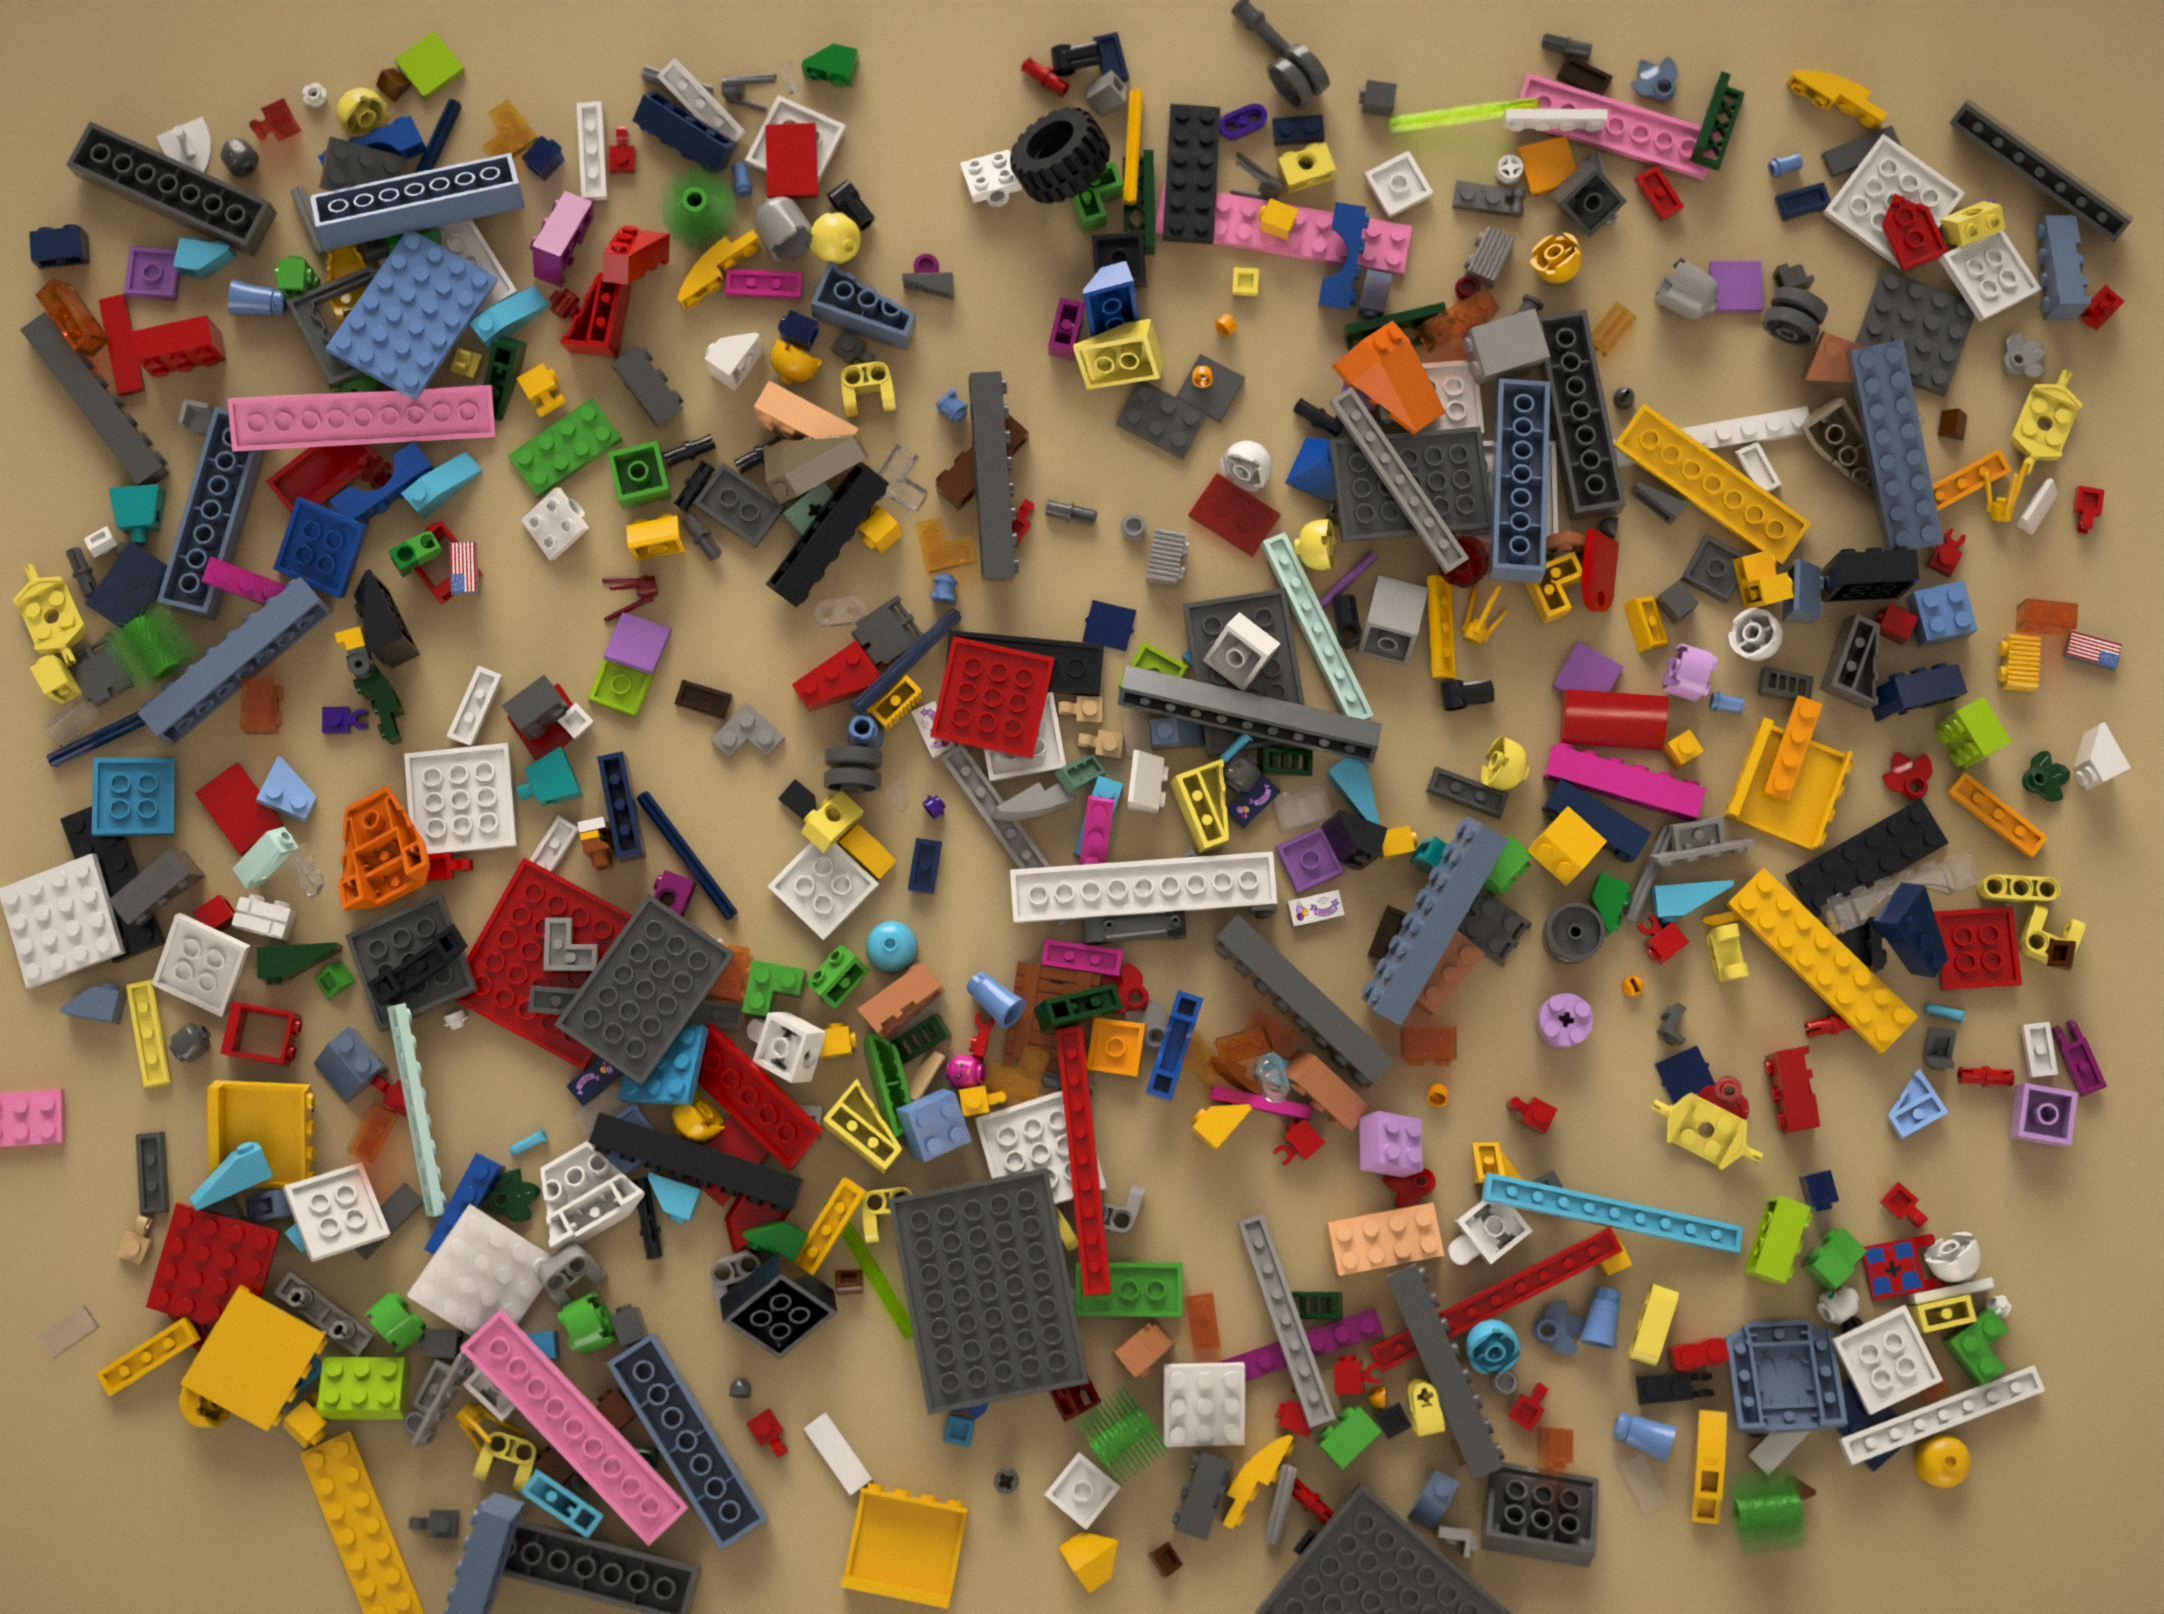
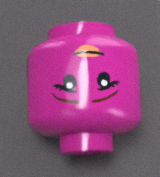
[945,1055,987,1089]

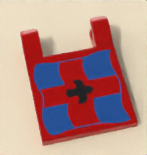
[1862,1234,1945,1301]

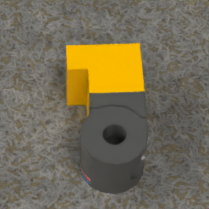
[335,626,374,679]

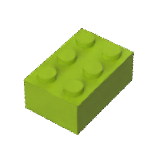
[1935,696,2012,771]
[1743,1195,1812,1285]
[317,1357,411,1419]

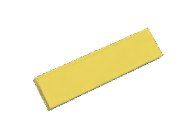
[126,979,172,1089]

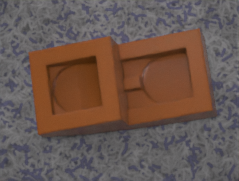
[1210,1056,1264,1095]

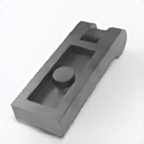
[1452,180,1526,217]

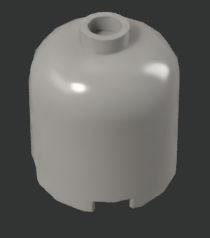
[754,197,813,262]
[1654,257,1719,320]

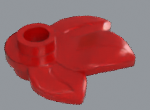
[1882,752,1933,800]
[1101,963,1149,1014]
[1698,1076,1749,1120]
[1382,1168,1436,1208]

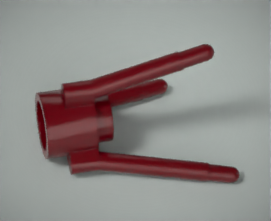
[602,575,659,622]

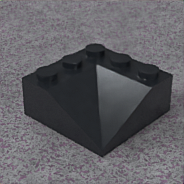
[1820,546,1920,602]
[354,569,420,668]
[720,1252,838,1359]

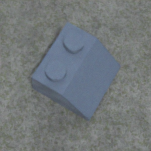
[1782,559,1824,624]
[314,1026,389,1104]

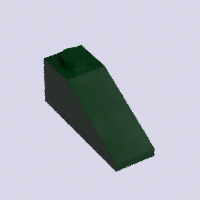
[483,336,527,421]
[257,942,343,985]
[1034,983,1123,1034]

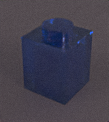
[522,135,564,182]
[778,310,820,352]
[1799,1170,1839,1212]

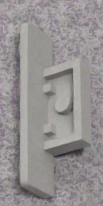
[1649,816,1756,866]
[411,1353,474,1448]

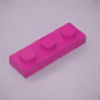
[725,269,803,300]
[201,557,285,606]
[1079,796,1115,865]
[1041,938,1123,977]

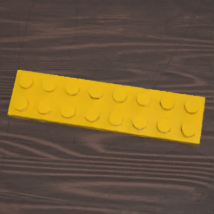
[1614,404,1811,566]
[1726,867,1918,1055]
[300,1430,426,1614]

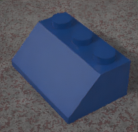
[1082,261,1140,337]

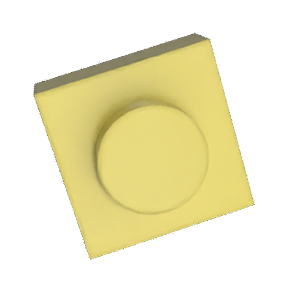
[1232,267,1259,296]

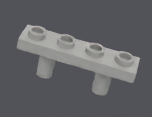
[273,1271,376,1357]

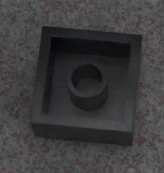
[1092,231,1147,288]

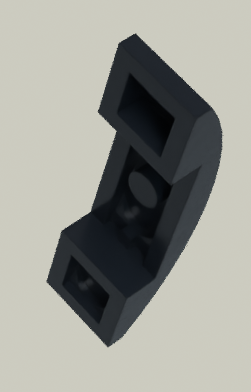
[366,924,468,1006]

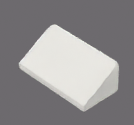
[2016,478,2058,535]

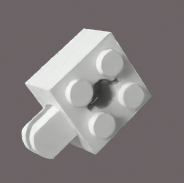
[747,1012,827,1083]
[1447,1200,1533,1265]
[461,1350,518,1422]

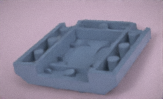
[1724,1319,1848,1434]

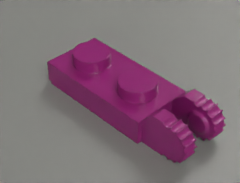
[2051,1019,2107,1097]

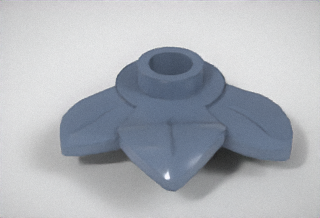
[1631,57,1678,102]
[1533,1301,1586,1355]

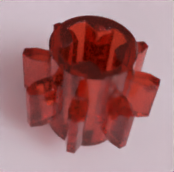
[549,288,580,320]
[360,455,392,489]

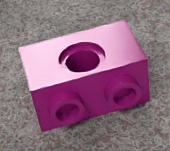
[1048,298,1085,360]
[653,870,697,918]

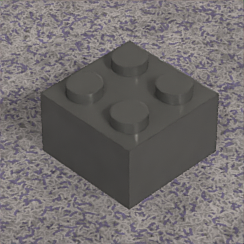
[502,675,570,740]

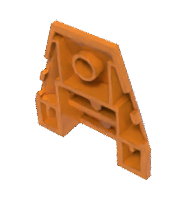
[1332,321,1446,435]
[338,786,430,911]

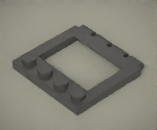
[286,265,381,389]

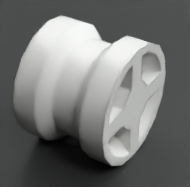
[1495,155,1523,186]

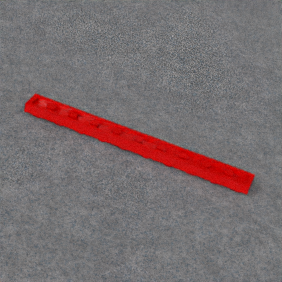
[1056,1026,1112,1297]
[1369,1226,1623,1373]

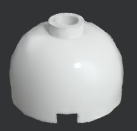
[1220,440,1272,492]
[1728,608,1783,661]
[1924,1232,1981,1283]

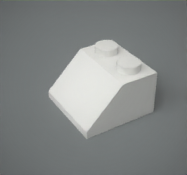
[704,332,765,391]
[1203,612,1280,692]
[2073,722,2131,791]
[1127,750,1169,814]

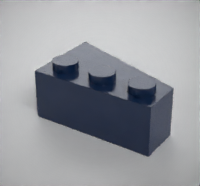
[1871,662,1968,722]
[1873,882,1948,978]

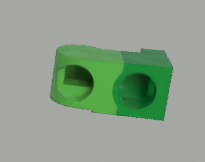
[388,531,442,578]

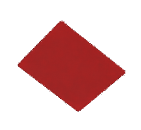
[507,684,574,761]

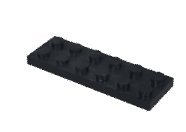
[1162,104,1221,244]
[945,630,1104,696]
[1786,798,1949,918]
[60,806,165,964]

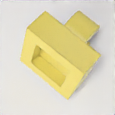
[449,347,484,381]

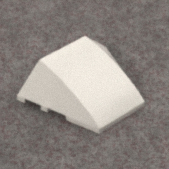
[540,1141,645,1249]

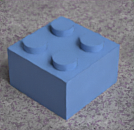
[1906,581,1977,648]
[896,1088,971,1162]

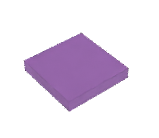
[124,246,180,301]
[1709,261,1763,312]
[604,612,672,675]
[1552,641,1624,692]
[1275,826,1345,895]

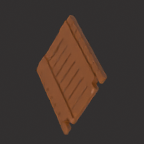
[1002,962,1101,1074]

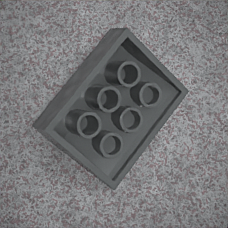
[1480,1462,1599,1567]

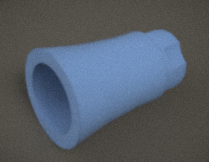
[228,280,287,316]
[848,715,884,750]
[966,971,1027,1029]
[1579,1286,1621,1349]
[1612,1412,1676,1462]

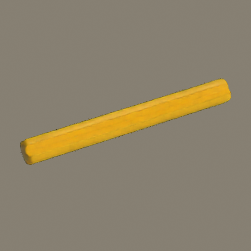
[1123,89,1143,205]

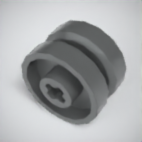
[1267,43,1330,110]
[1762,287,1828,346]
[824,746,882,793]
[1542,902,1606,964]

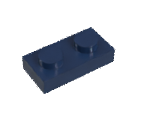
[1272,115,1325,146]
[908,838,942,894]

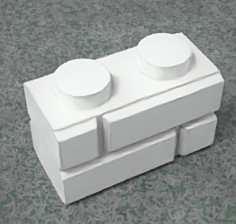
[231,894,297,942]

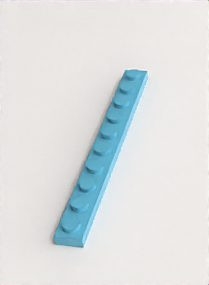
[1481,1172,1743,1254]

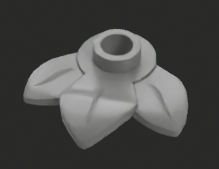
[2002,332,2045,378]
[1125,1000,1167,1050]

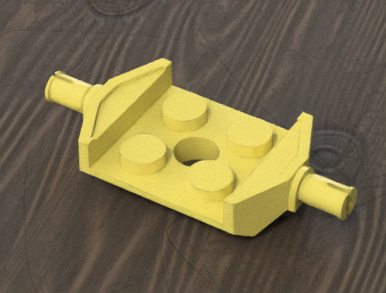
[2010,370,2083,475]
[13,564,87,666]
[1650,1093,1763,1170]

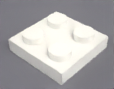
[1364,150,1433,219]
[1044,1452,1121,1530]

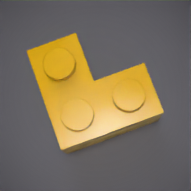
[1732,549,1794,609]
[1524,551,1582,625]

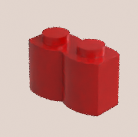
[1667,1338,1730,1371]

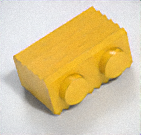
[1997,634,2041,692]
[868,674,923,732]

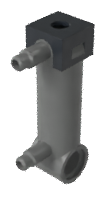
[1082,911,1186,945]

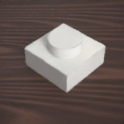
[84,526,117,558]
[558,703,595,740]

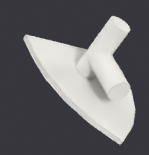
[156,117,211,172]

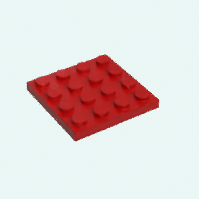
[930,636,1055,760]
[146,1202,282,1327]

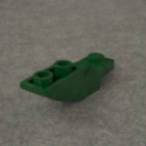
[346,655,405,745]

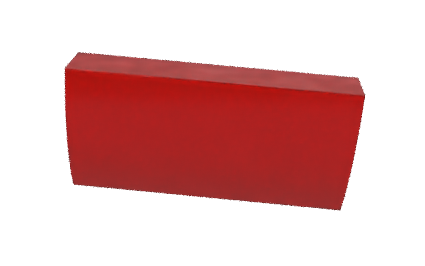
[266,444,380,513]
[1560,689,1669,750]

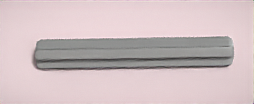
[1623,825,1671,923]

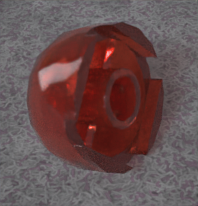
[1437,535,1490,588]

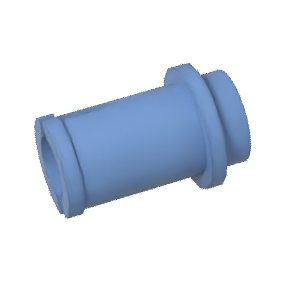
[1768,153,1803,178]
[731,163,753,197]
[1709,691,1745,714]

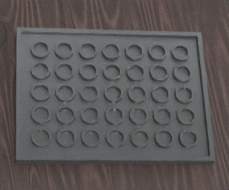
[888,1168,1089,1415]
[1255,1483,1512,1614]

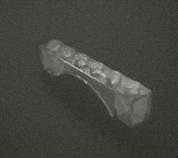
[1820,852,1982,936]

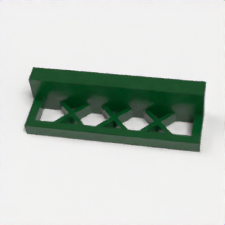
[1690,71,1745,171]
[1123,150,1155,255]
[1344,302,1450,352]

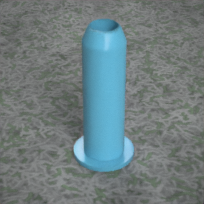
[1220,733,1253,764]
[1925,1004,1965,1024]
[510,1128,548,1155]

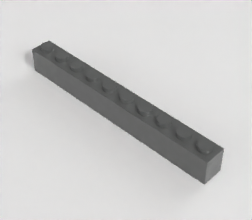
[1118,665,1382,763]

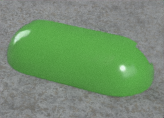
[864,1034,912,1138]

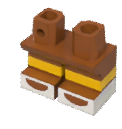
[577,817,615,871]

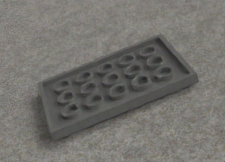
[1328,426,1491,543]
[1183,588,1305,757]
[554,894,736,1086]

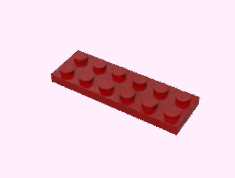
[697,1023,824,1171]

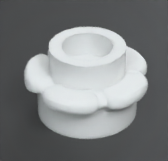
[302,83,327,108]
[443,1009,469,1030]
[1986,1295,2011,1320]

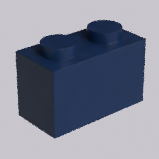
[29,224,90,269]

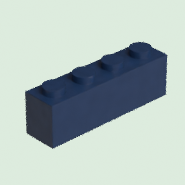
[632,91,737,174]
[597,751,647,863]
[1541,779,1652,863]

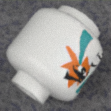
[1817,1284,1859,1324]

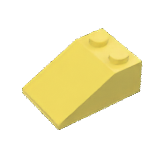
[1073,319,1164,390]

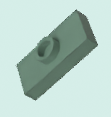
[1054,753,1107,795]

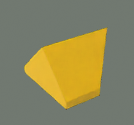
[1472,1142,1524,1184]
[1059,1531,1119,1593]

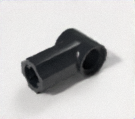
[1051,41,1102,77]
[827,179,875,231]
[1332,594,1362,649]
[1440,679,1494,711]

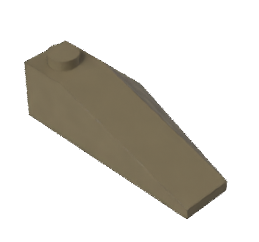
[1800,397,1875,498]
[763,434,868,504]

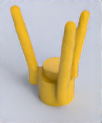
[1984,461,2028,522]
[1461,585,1508,645]
[455,1402,525,1454]

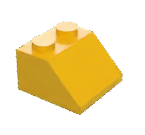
[626,514,686,561]
[1527,806,1607,886]
[1191,1104,1252,1152]

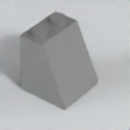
[1461,309,1550,385]
[1358,575,1429,666]

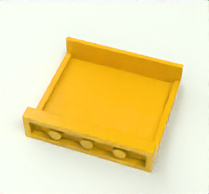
[1723,717,1854,852]
[207,1080,316,1189]
[180,1285,328,1432]
[841,1483,969,1609]

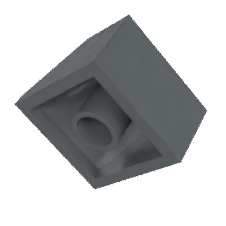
[1549,159,1627,237]

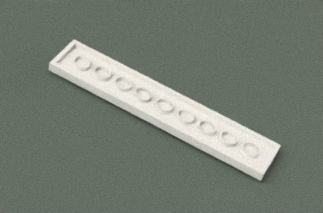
[1010,852,1277,923]

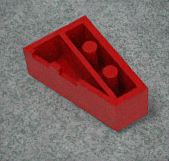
[602,225,670,285]
[792,641,881,712]
[1764,1045,1820,1134]

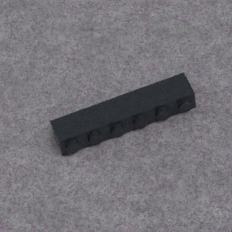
[766,462,890,608]

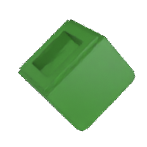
[314,961,355,1000]

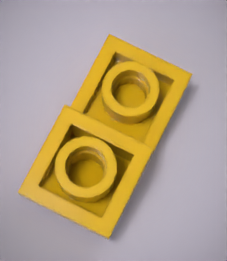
[838,824,897,880]

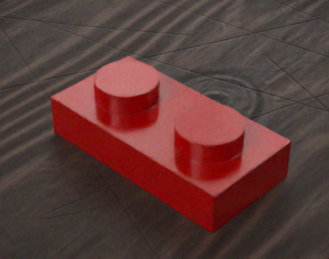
[1635,165,1684,222]

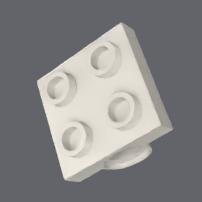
[961,150,1022,207]
[521,488,589,560]

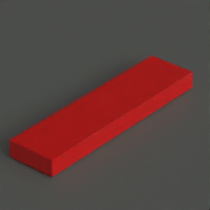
[98,294,145,397]

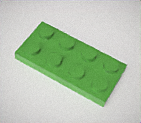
[508,398,622,498]
[1075,1262,1183,1317]

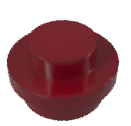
[1455,276,1480,302]

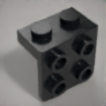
[1822,916,1887,973]

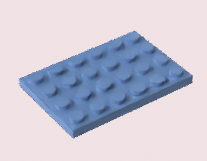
[326,231,498,401]

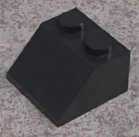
[1322,809,1388,870]

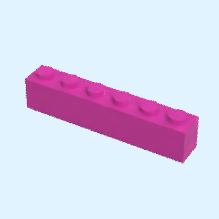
[1542,743,1706,821]

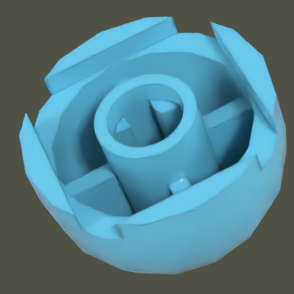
[866,921,918,974]
[1465,1319,1521,1374]

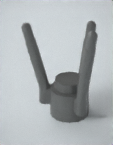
[721,73,777,111]
[1230,152,1284,201]

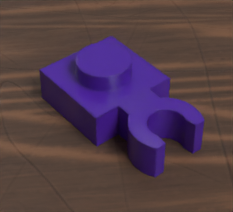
[322,706,369,735]

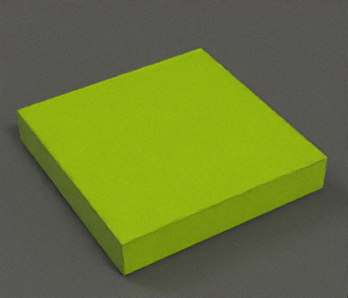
[394,31,465,100]
[1118,642,1189,688]
[588,659,656,718]

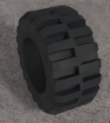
[1010,107,1110,204]

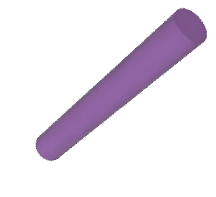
[1319,551,1378,610]

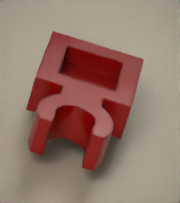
[1926,528,1966,577]

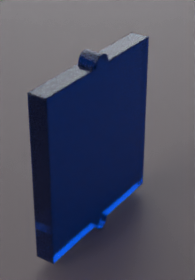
[1082,600,1136,652]
[1655,1046,1715,1104]

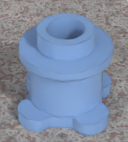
[936,389,968,423]
[929,573,958,604]

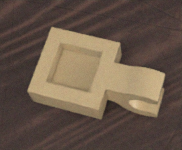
[1058,696,1103,724]
[1077,729,1124,760]
[116,1215,154,1265]

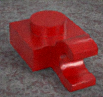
[609,127,636,173]
[2073,485,2105,534]
[1012,499,1035,546]
[426,852,474,882]
[969,1012,995,1063]
[371,1075,407,1117]
[1879,1182,1928,1228]
[1507,1382,1549,1432]
[746,1408,788,1458]

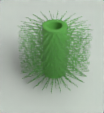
[657,163,739,252]
[103,603,200,693]
[1075,1385,1169,1487]
[1728,1467,1809,1555]

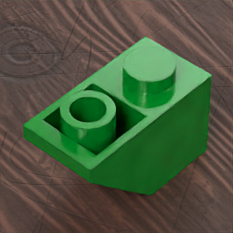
[801,43,859,87]
[1588,873,1632,936]
[741,1219,809,1262]

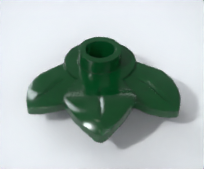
[2022,751,2070,802]
[487,1168,540,1222]

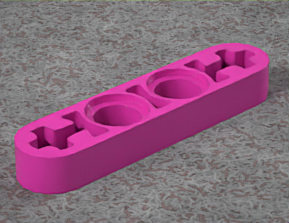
[1209,1086,1313,1121]

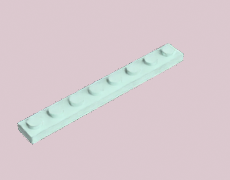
[1260,533,1374,720]
[387,1003,446,1217]

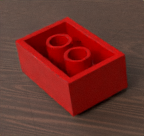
[131,315,226,377]

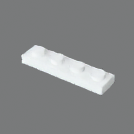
[657,58,746,142]
[576,101,608,201]
[1503,109,1608,132]

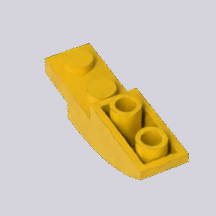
[1787,70,1887,131]
[677,230,760,310]
[1691,1409,1727,1525]
[1221,1434,1295,1529]

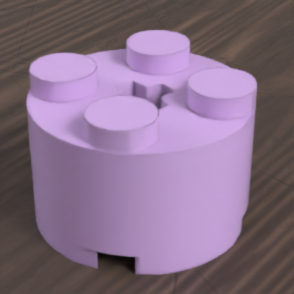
[1663,643,1718,702]
[1535,993,1593,1049]

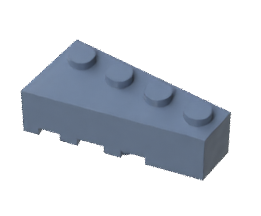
[2035,215,2091,321]
[811,261,916,350]

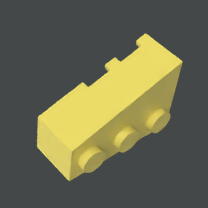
[1170,759,1229,855]
[822,1079,902,1175]

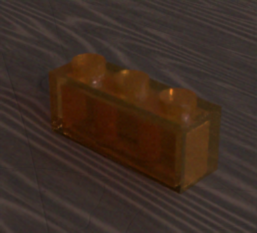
[35,278,110,357]
[1416,287,1500,353]

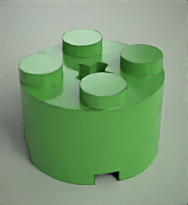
[364,1292,427,1354]
[558,1292,617,1355]

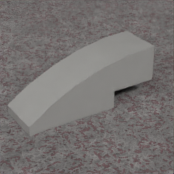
[991,782,1077,820]

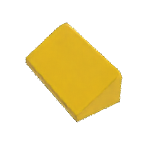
[1624,596,1669,652]

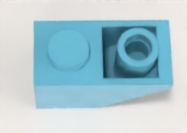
[173,236,236,279]

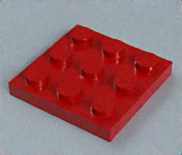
[1934,907,2022,991]

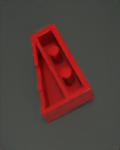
[560,272,632,358]

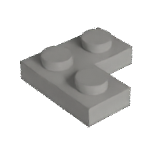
[711,703,785,759]
[543,918,599,972]

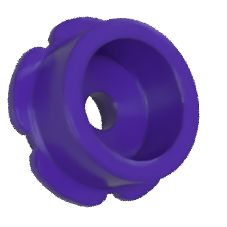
[922,795,946,819]

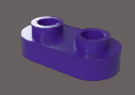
[1219,103,1267,140]

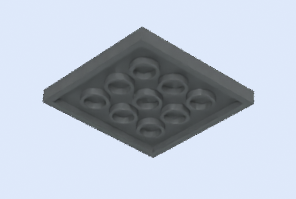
[1854,268,1975,397]
[345,893,478,1032]

